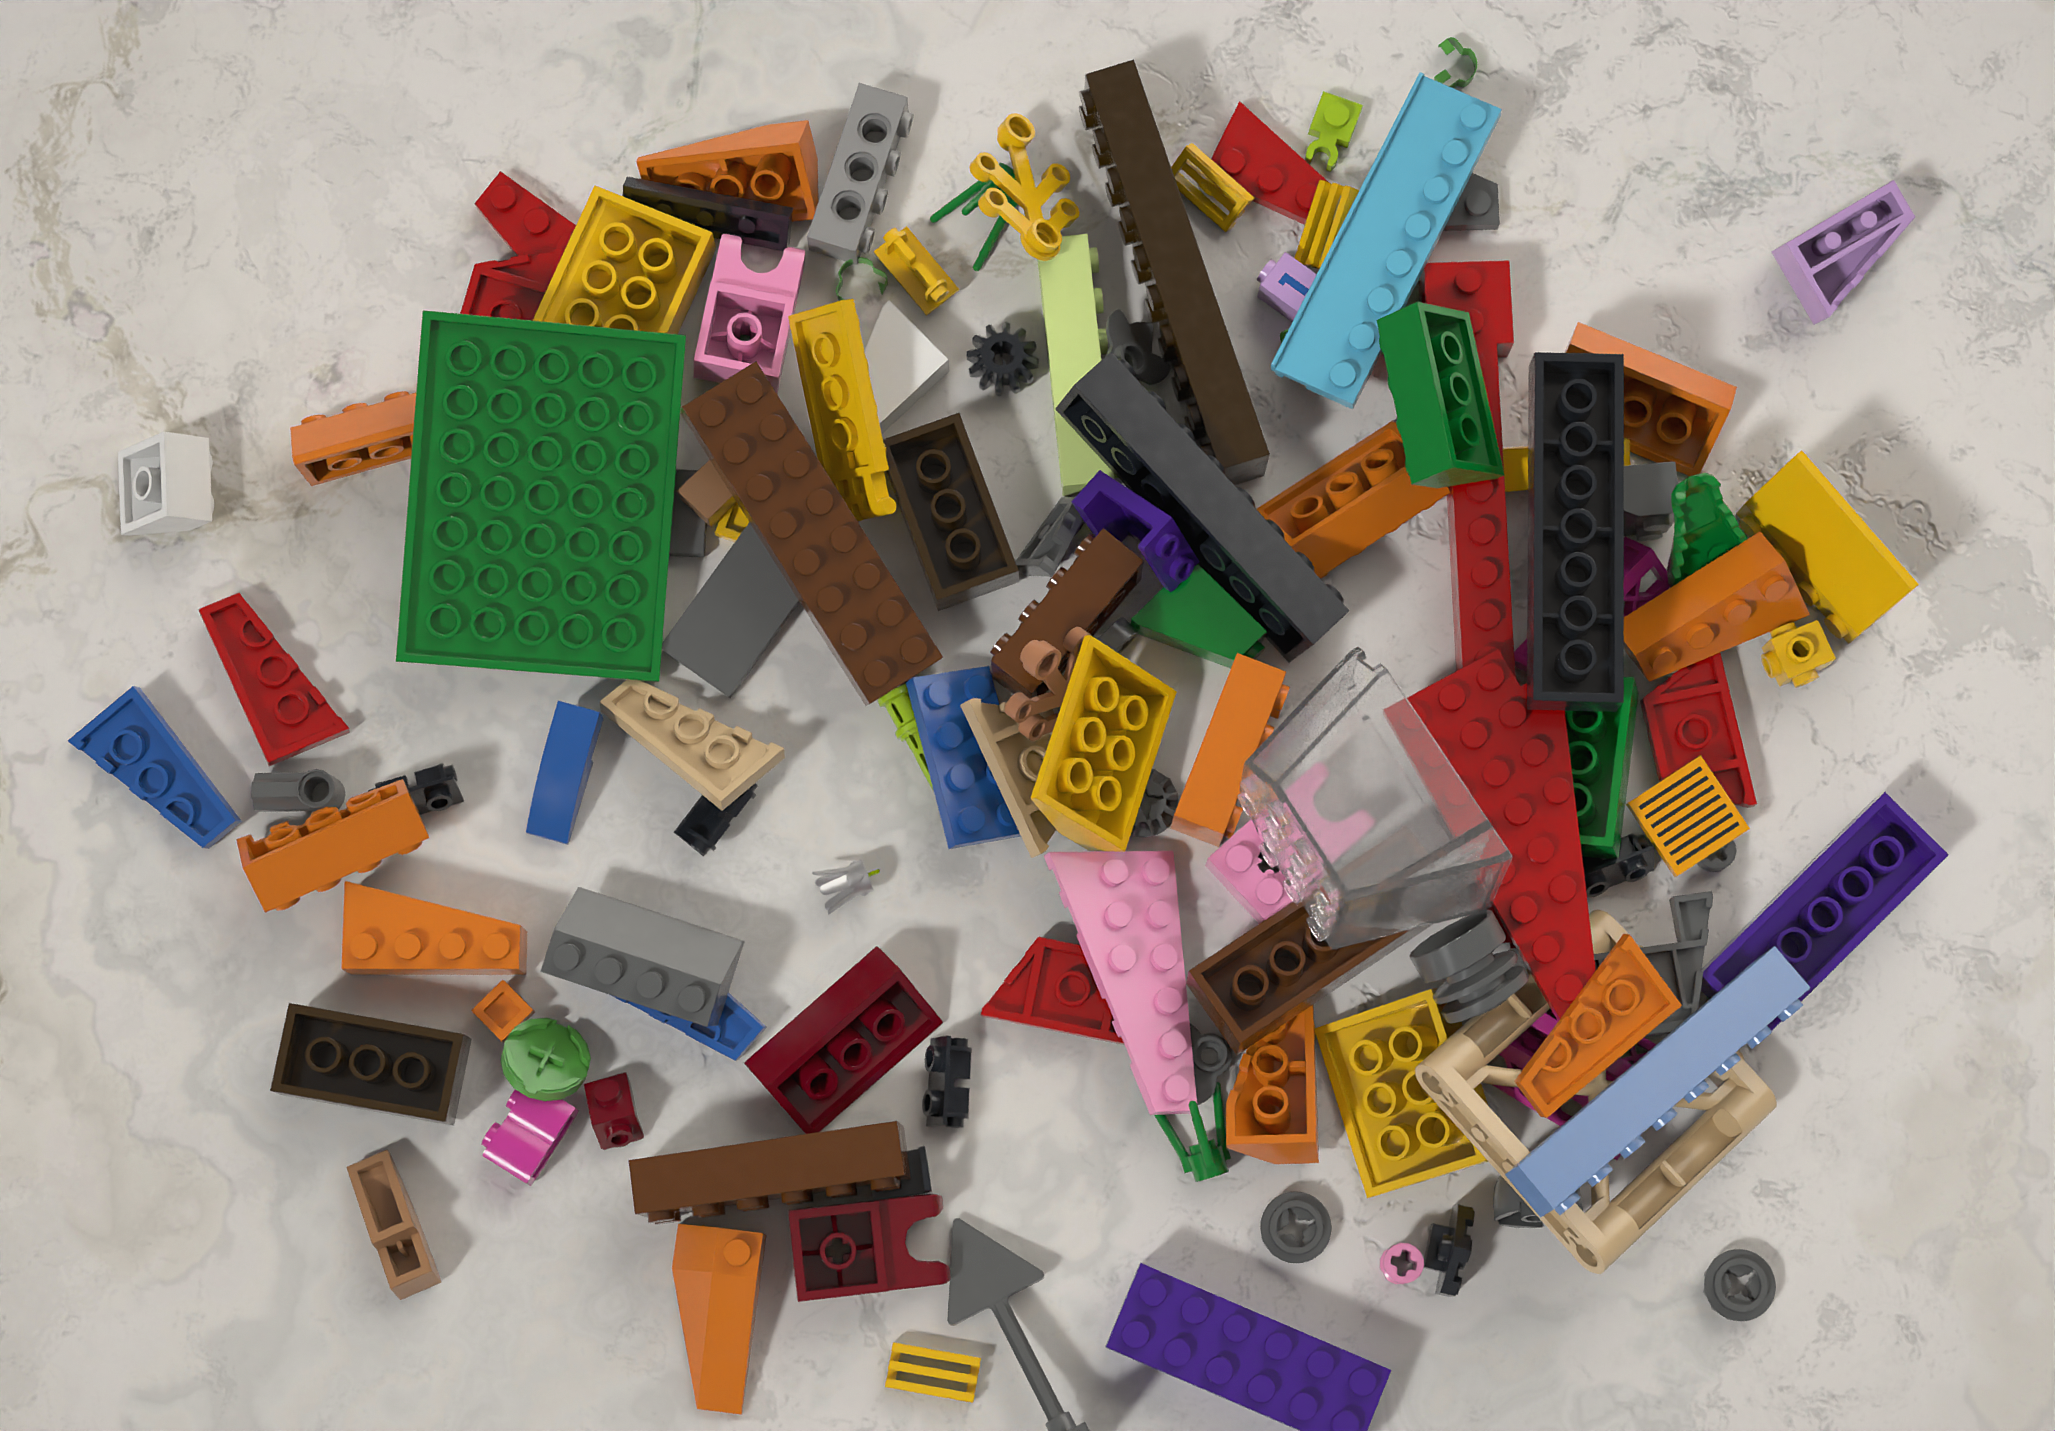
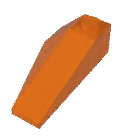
[636,120,819,222]
[1226,1004,1319,1164]
[672,1224,767,1415]

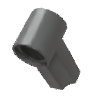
[251,769,346,812]

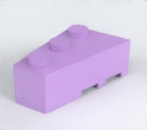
[1772,180,1915,325]

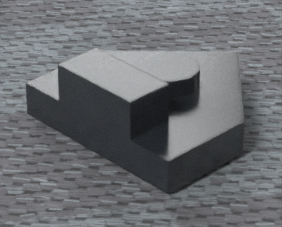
[1424,1204,1475,1297]

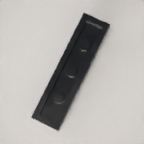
[622,177,793,251]

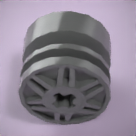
[1409,910,1529,1024]

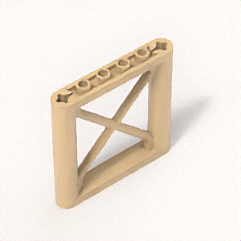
[1415,910,1777,1274]

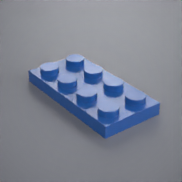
[906,666,1021,849]

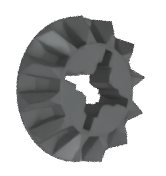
[1131,769,1179,837]
[1260,1192,1332,1263]
[1703,1249,1776,1321]

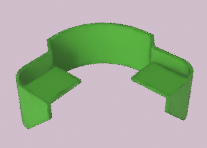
[1434,37,1477,88]
[836,257,888,301]

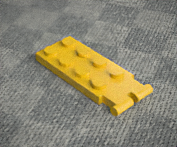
[788,299,896,521]

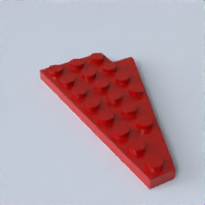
[1382,649,1596,1021]

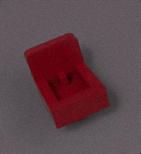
[584,1072,644,1150]

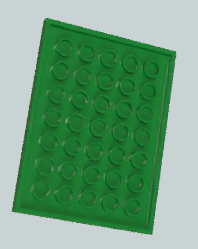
[396,310,686,682]

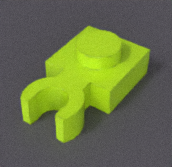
[1305,91,1363,172]

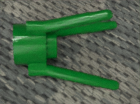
[930,162,1018,271]
[1154,1081,1231,1182]

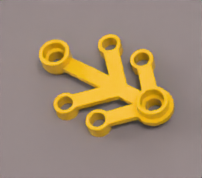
[969,113,1080,261]

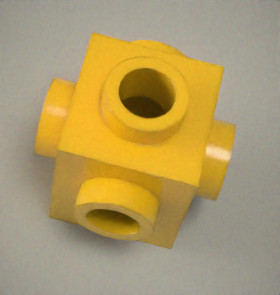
[1761,620,1836,688]

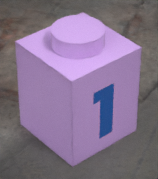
[1257,252,1317,322]

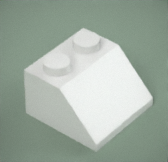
[118,432,214,536]

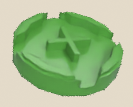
[500,1018,591,1101]

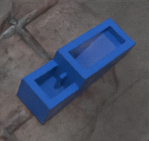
[526,701,604,845]

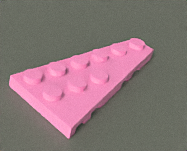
[1044,851,1197,1115]

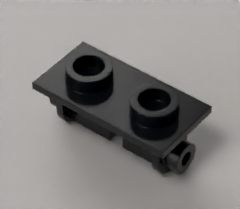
[368,763,464,815]
[674,783,758,857]
[1582,833,1654,898]
[922,1035,972,1128]

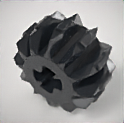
[966,322,1039,396]

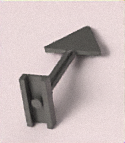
[947,1218,1090,1431]

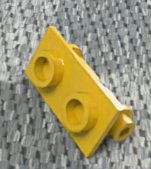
[874,226,959,316]

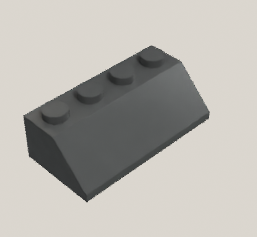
[540,887,745,1027]

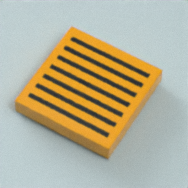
[1626,756,1750,877]

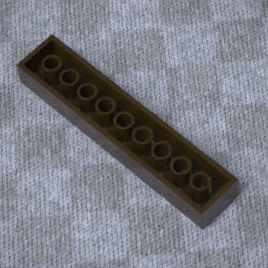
[1079,59,1270,485]

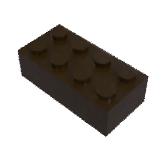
[883,413,1019,611]
[270,1003,472,1126]

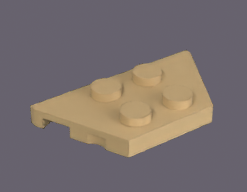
[960,698,1056,858]

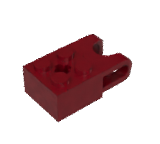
[788,1193,951,1302]

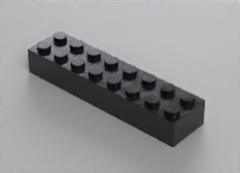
[1055,352,1350,663]
[1527,352,1624,712]

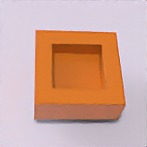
[471,980,535,1043]

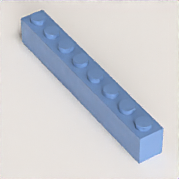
[1505,946,1810,1218]

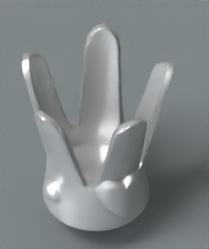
[812,860,880,915]

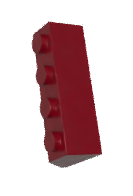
[744,946,943,1134]

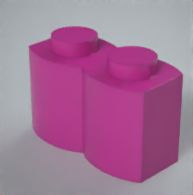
[481,1089,579,1186]

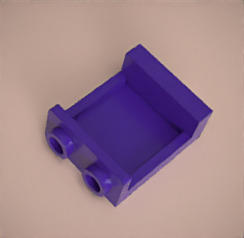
[1071,470,1200,592]

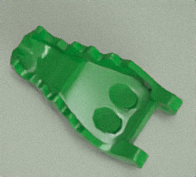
[1667,473,1747,588]

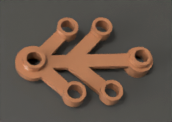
[1005,627,1092,741]

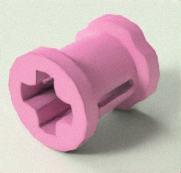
[1380,1243,1424,1284]

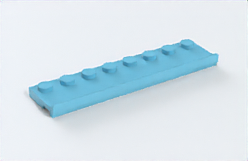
[1271,72,1502,409]

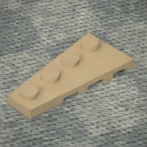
[600,679,785,811]

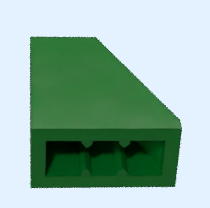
[1131,564,1267,669]

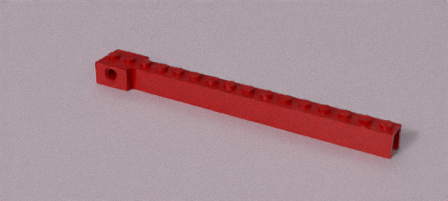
[1418,260,1516,948]

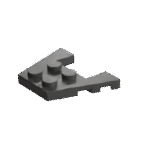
[1594,891,1713,1037]

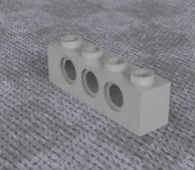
[807,83,914,265]

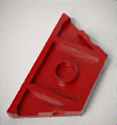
[460,248,565,321]
[1640,653,1757,808]
[981,937,1125,1045]

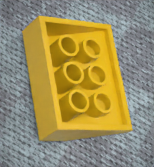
[533,185,716,334]
[1736,450,1919,644]
[1030,635,1177,852]
[1315,988,1488,1198]

